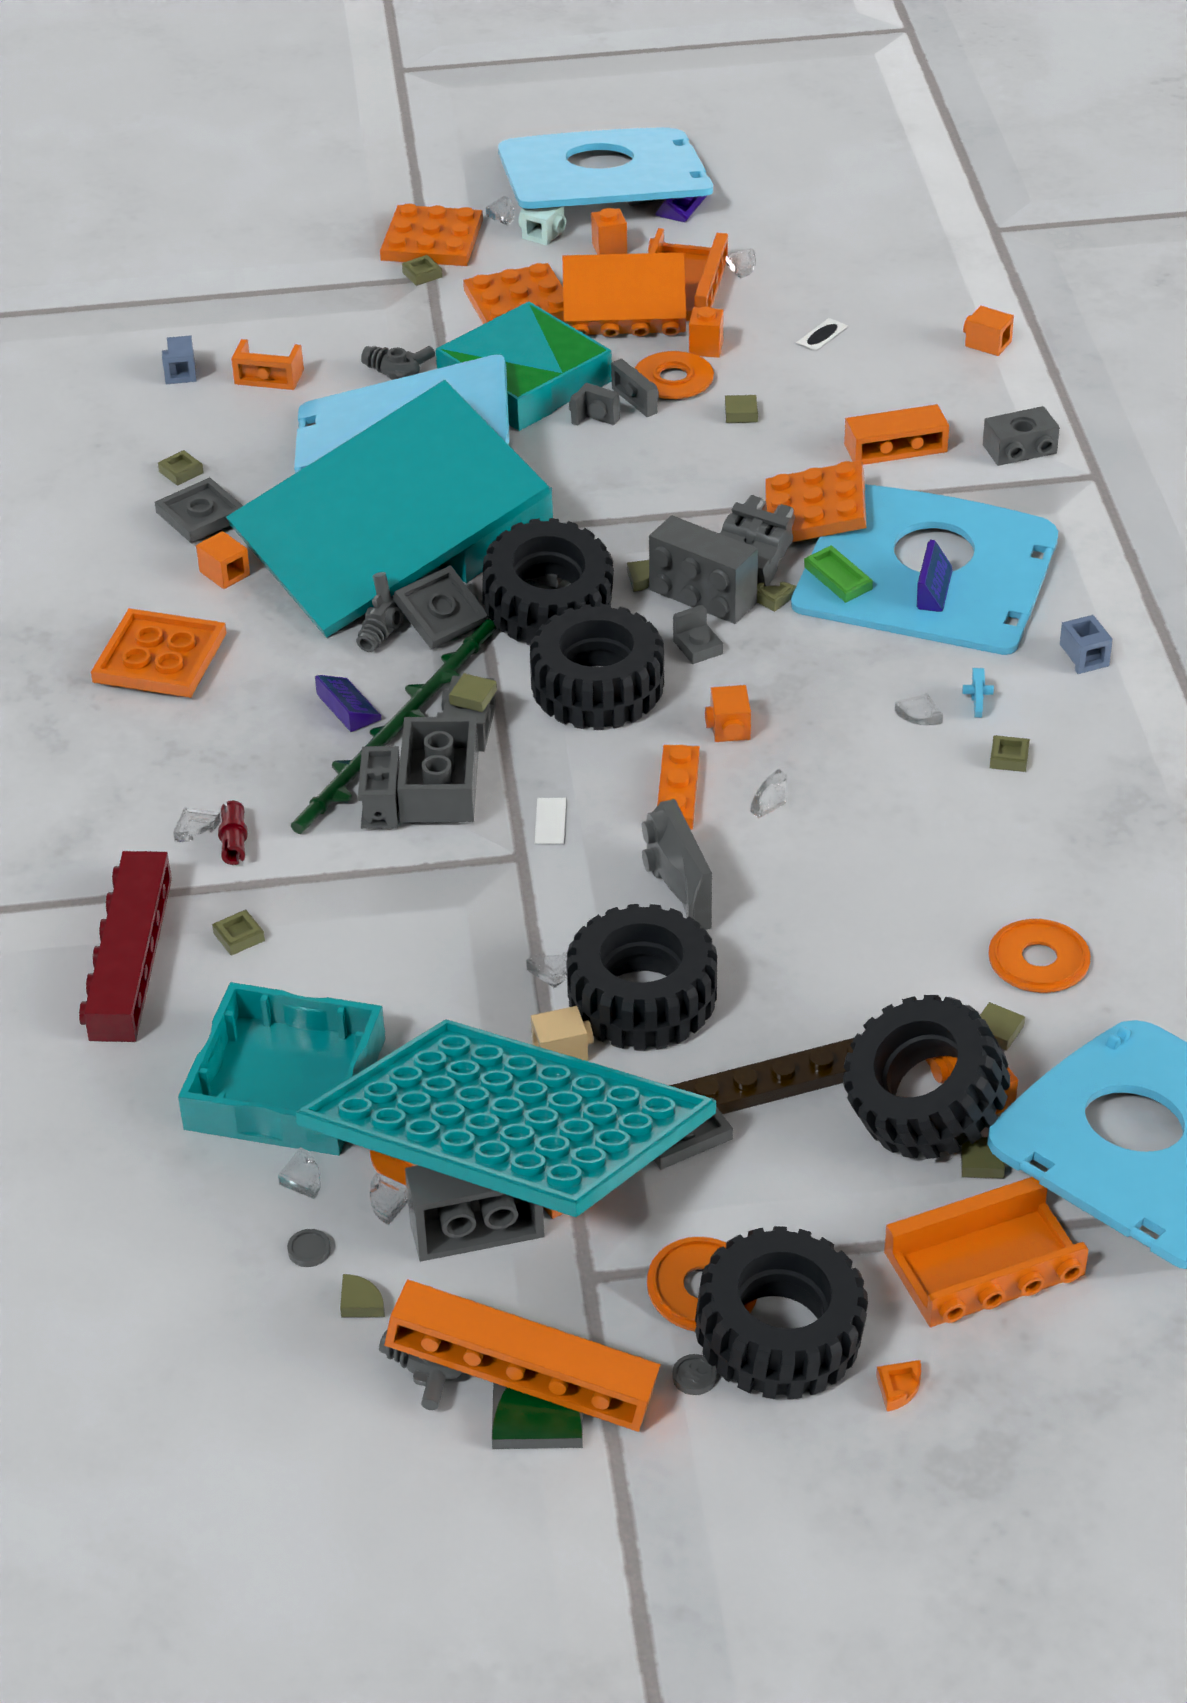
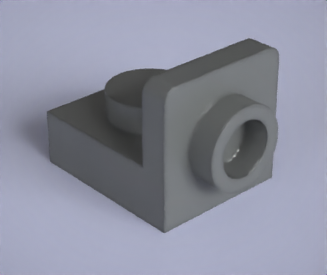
[569,383,620,425]
[673,605,723,664]

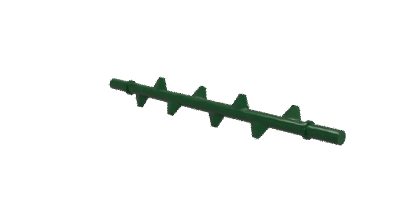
[291,619,496,834]

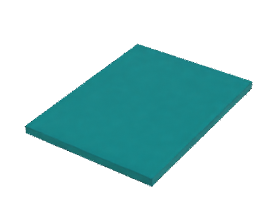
[226,380,551,638]
[296,1019,716,1217]

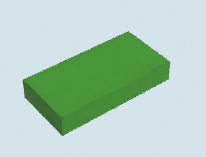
[804,545,873,603]

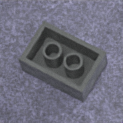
[649,515,758,624]
[397,717,479,823]
[405,1165,544,1262]

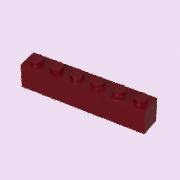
[79,851,172,1042]

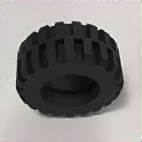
[482,518,614,645]
[530,604,664,730]
[566,904,717,1051]
[843,995,1010,1159]
[695,1226,868,1400]

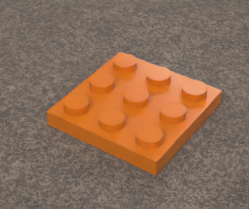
[380,203,483,266]
[463,263,564,324]
[766,460,867,542]
[91,608,227,698]

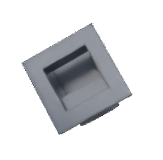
[162,335,197,384]
[1060,615,1113,674]

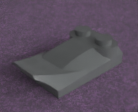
[641,799,712,930]

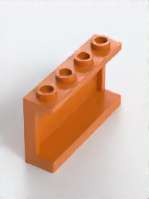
[648,228,728,321]
[562,252,686,337]
[884,1177,1089,1328]

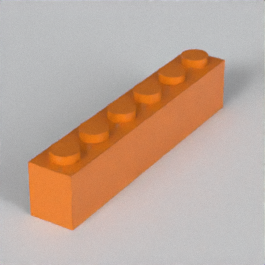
[384,1279,661,1432]

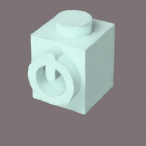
[518,206,566,245]

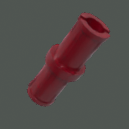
[218,800,248,865]

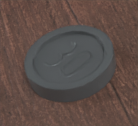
[287,1229,331,1267]
[672,1354,717,1395]

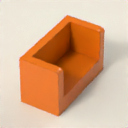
[231,339,304,390]

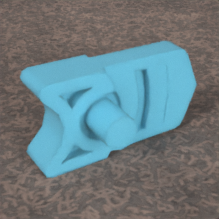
[962,668,994,718]

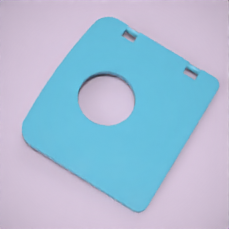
[498,127,713,209]
[294,355,509,473]
[791,484,1058,655]
[987,1020,1187,1269]

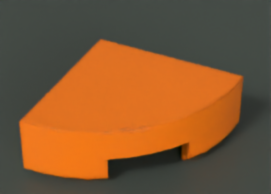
[876,1360,921,1412]

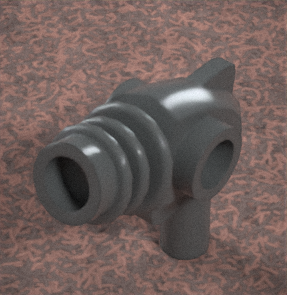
[361,346,435,380]
[356,572,403,652]
[379,1330,463,1410]

